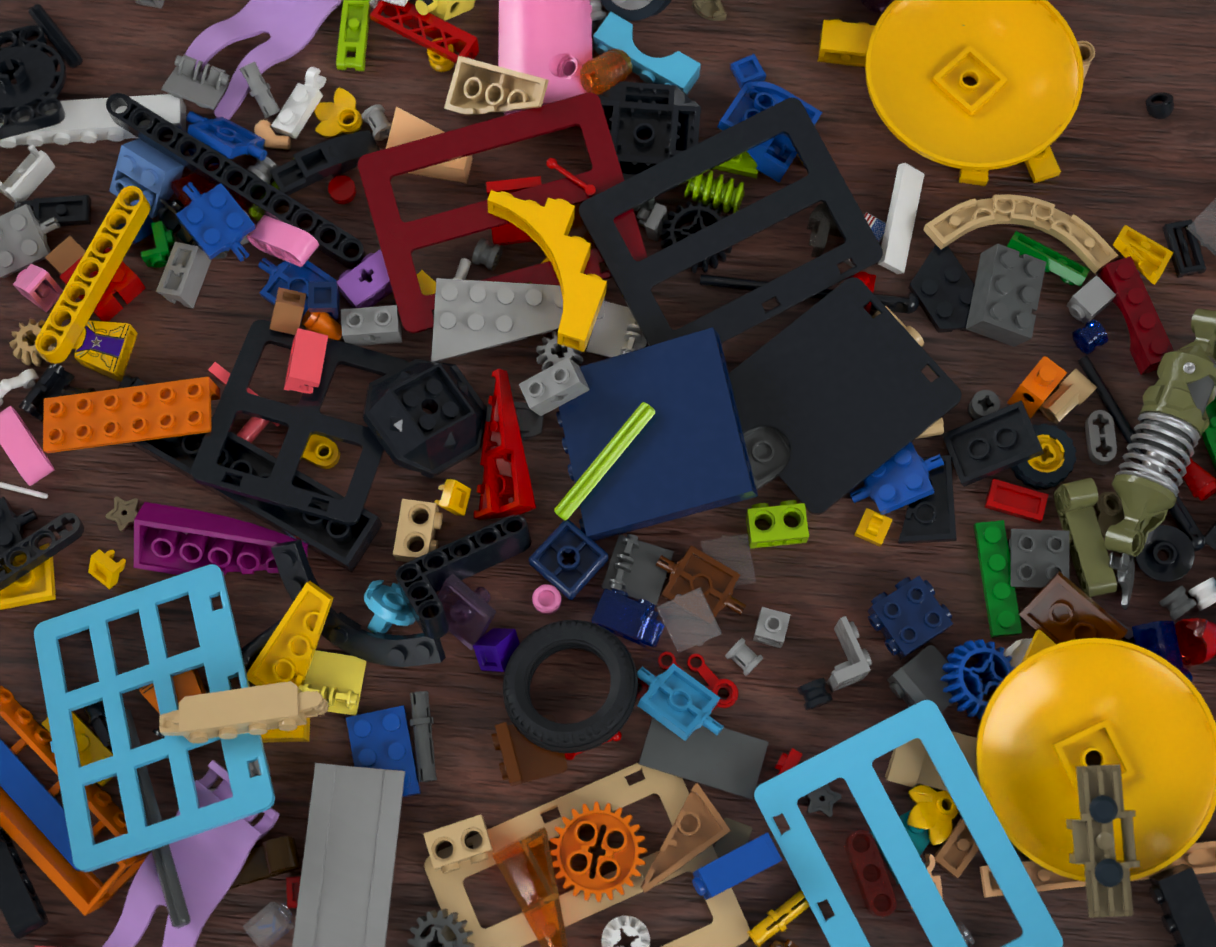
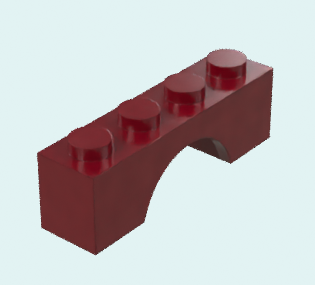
[1098,256,1174,375]

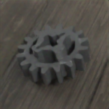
[407,909,474,947]

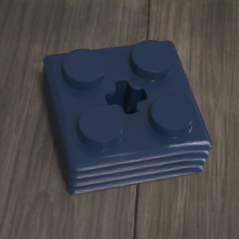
[529,519,608,600]

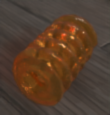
[580,49,632,95]

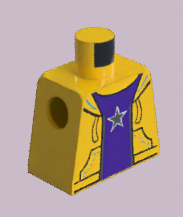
[72,321,138,382]

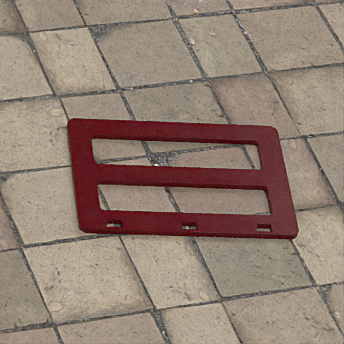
[358,92,647,333]

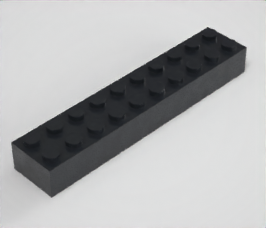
[130,378,383,573]

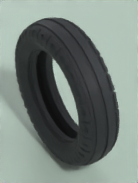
[503,620,638,753]

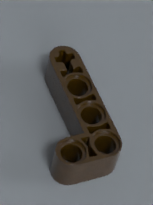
[230,836,301,889]

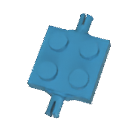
[637,663,724,741]

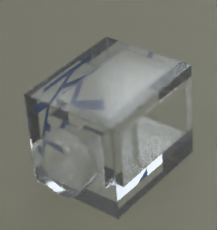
[242,902,295,947]

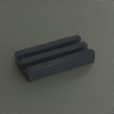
[1162,219,1207,278]

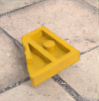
[1113,225,1173,285]

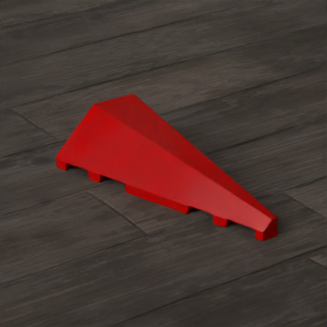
[474,369,536,520]

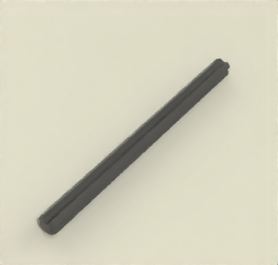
[125,708,190,928]

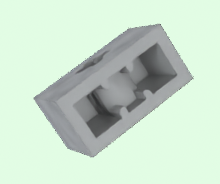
[341,305,402,346]
[519,357,590,416]

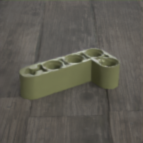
[1054,478,1117,598]

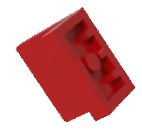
[486,176,541,245]

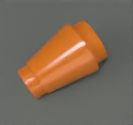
[301,309,342,341]

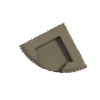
[692,0,727,21]

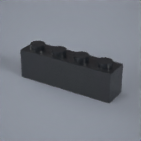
[1149,864,1216,947]

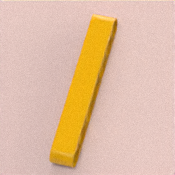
[35,186,150,364]

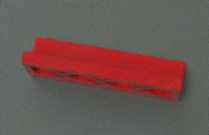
[370,0,479,63]

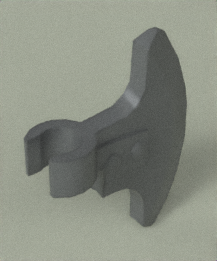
[1109,553,1135,610]

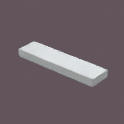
[878,163,924,274]

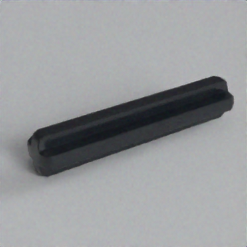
[29,4,83,68]

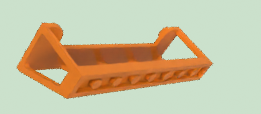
[0,685,151,916]

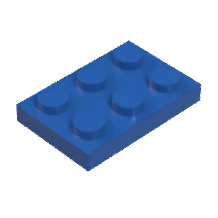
[346,705,421,797]

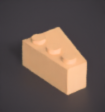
[386,107,473,183]

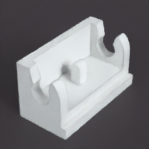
[0,144,56,203]

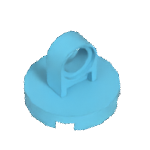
[364,580,416,634]

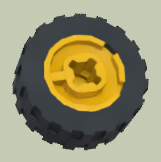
[1011,424,1077,490]

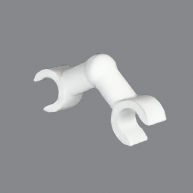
[0,369,39,406]

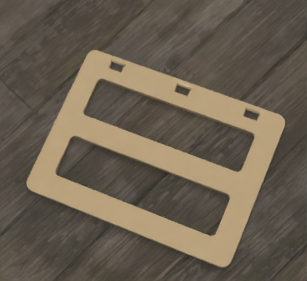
[424,763,750,947]

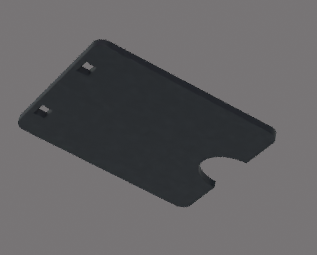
[729,277,961,515]

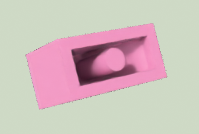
[13,264,63,313]

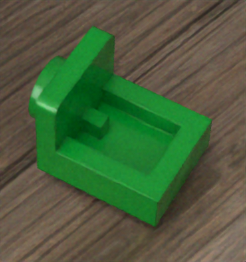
[141,221,175,268]

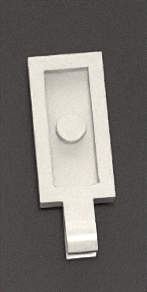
[271,67,327,139]

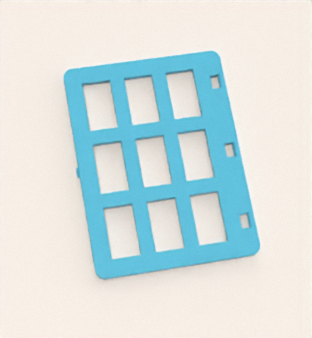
[34,564,275,872]

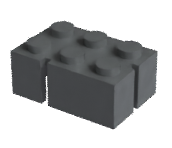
[966,244,1046,347]

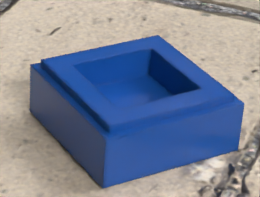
[730,54,766,88]

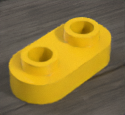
[302,434,340,469]

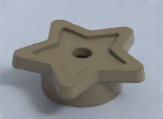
[105,497,140,532]

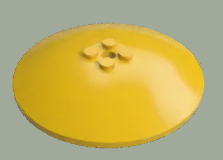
[865,0,1084,170]
[976,638,1216,882]

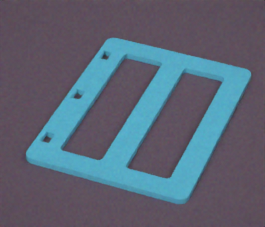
[754,700,1063,947]

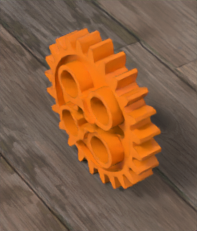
[549,802,647,902]

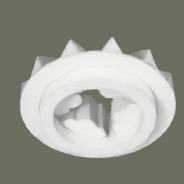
[601,916,650,947]

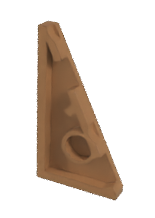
[641,783,731,893]

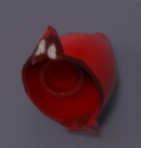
[1172,618,1216,669]

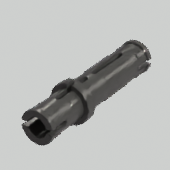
[410,691,437,782]

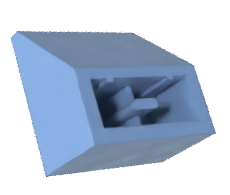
[109,138,184,218]

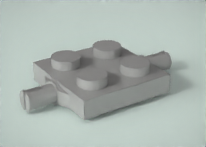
[0,204,60,278]

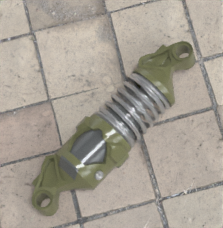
[1104,308,1216,556]

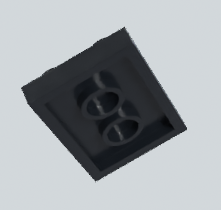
[942,400,1045,487]

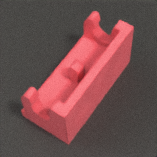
[284,328,328,394]

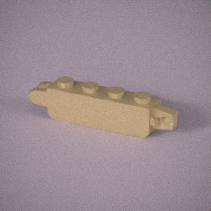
[159,681,329,743]

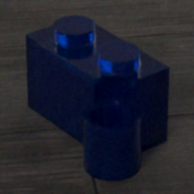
[591,588,665,648]
[1132,621,1193,683]

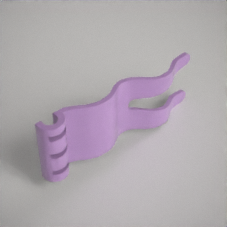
[185,0,343,120]
[103,760,279,947]

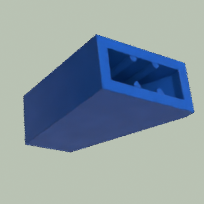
[692,832,782,900]

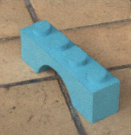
[593,12,701,95]

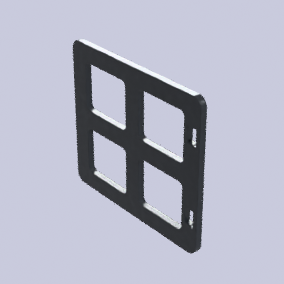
[191,320,409,526]

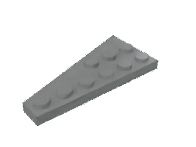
[431,278,605,363]

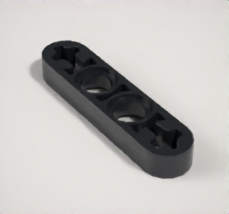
[0,513,84,590]

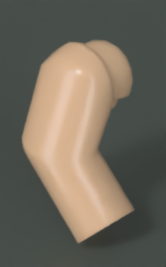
[254,120,291,150]

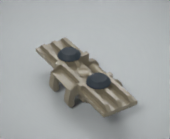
[1066,764,1140,918]

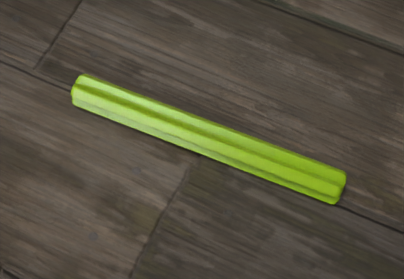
[554,402,655,520]

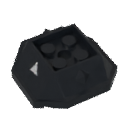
[587,81,701,181]
[362,359,487,478]

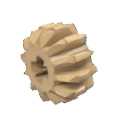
[9,318,57,367]

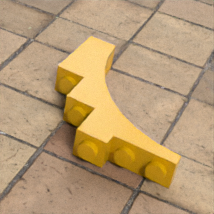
[487,190,607,352]

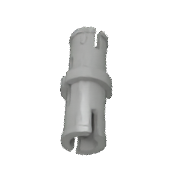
[240,61,281,118]

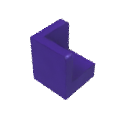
[473,628,520,672]

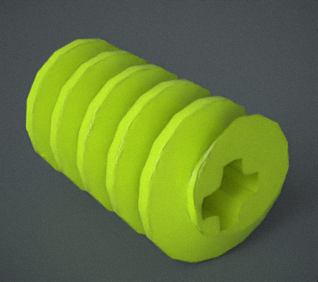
[684,170,745,213]

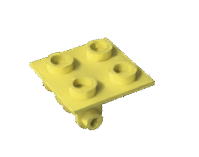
[299,650,367,716]

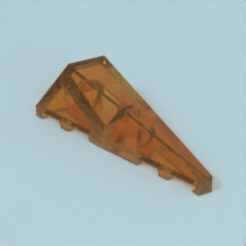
[492,827,568,947]

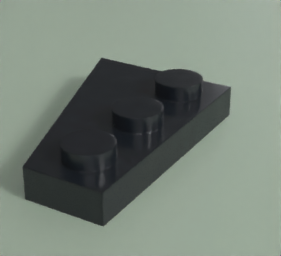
[898,455,957,544]

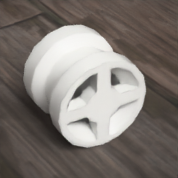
[1188,577,1216,611]

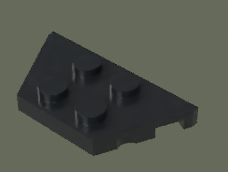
[908,245,974,333]

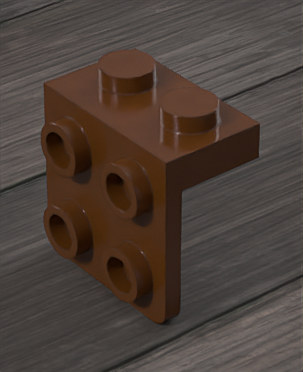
[491,714,568,787]

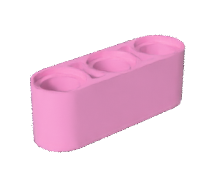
[246,215,319,267]
[0,406,55,486]

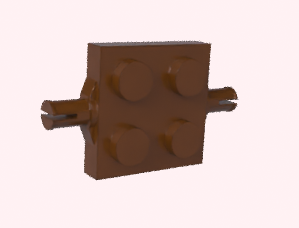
[656,545,746,625]

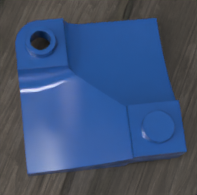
[717,81,822,183]

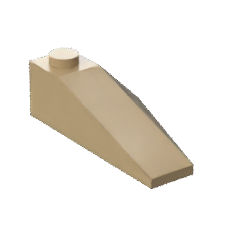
[444,56,549,116]

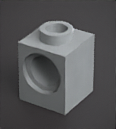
[1066,275,1116,325]
[753,607,791,648]

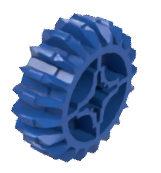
[940,639,1016,720]

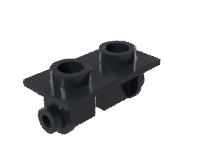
[157,199,200,247]
[19,363,75,422]

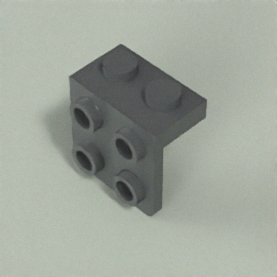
[887,645,968,712]

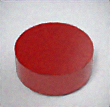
[328,175,356,204]

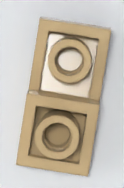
[885,738,926,788]

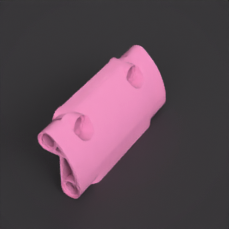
[498,0,593,115]

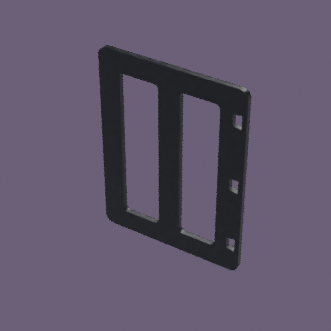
[579,97,883,346]

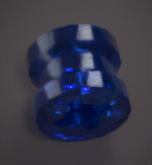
[1072,319,1108,355]

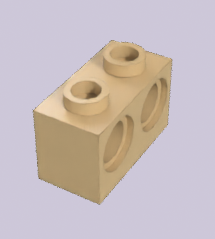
[393,499,443,562]
[423,815,494,874]

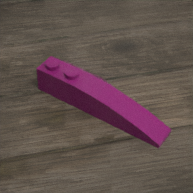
[133,502,308,575]

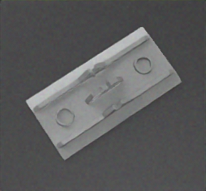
[292,763,405,947]

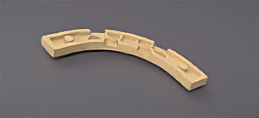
[923,194,1118,274]

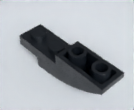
[270,130,380,196]

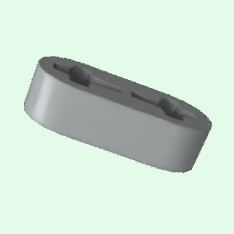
[1085,410,1117,465]

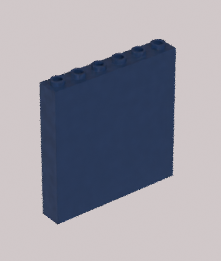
[556,327,758,541]

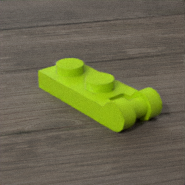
[336,0,371,71]

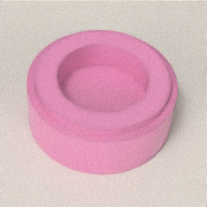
[532,584,561,615]

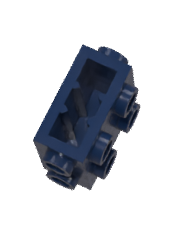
[867,575,953,660]

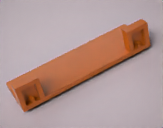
[43,376,220,453]

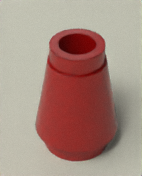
[1177,458,1216,501]

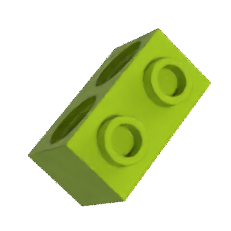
[746,500,809,549]

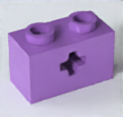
[336,250,393,308]

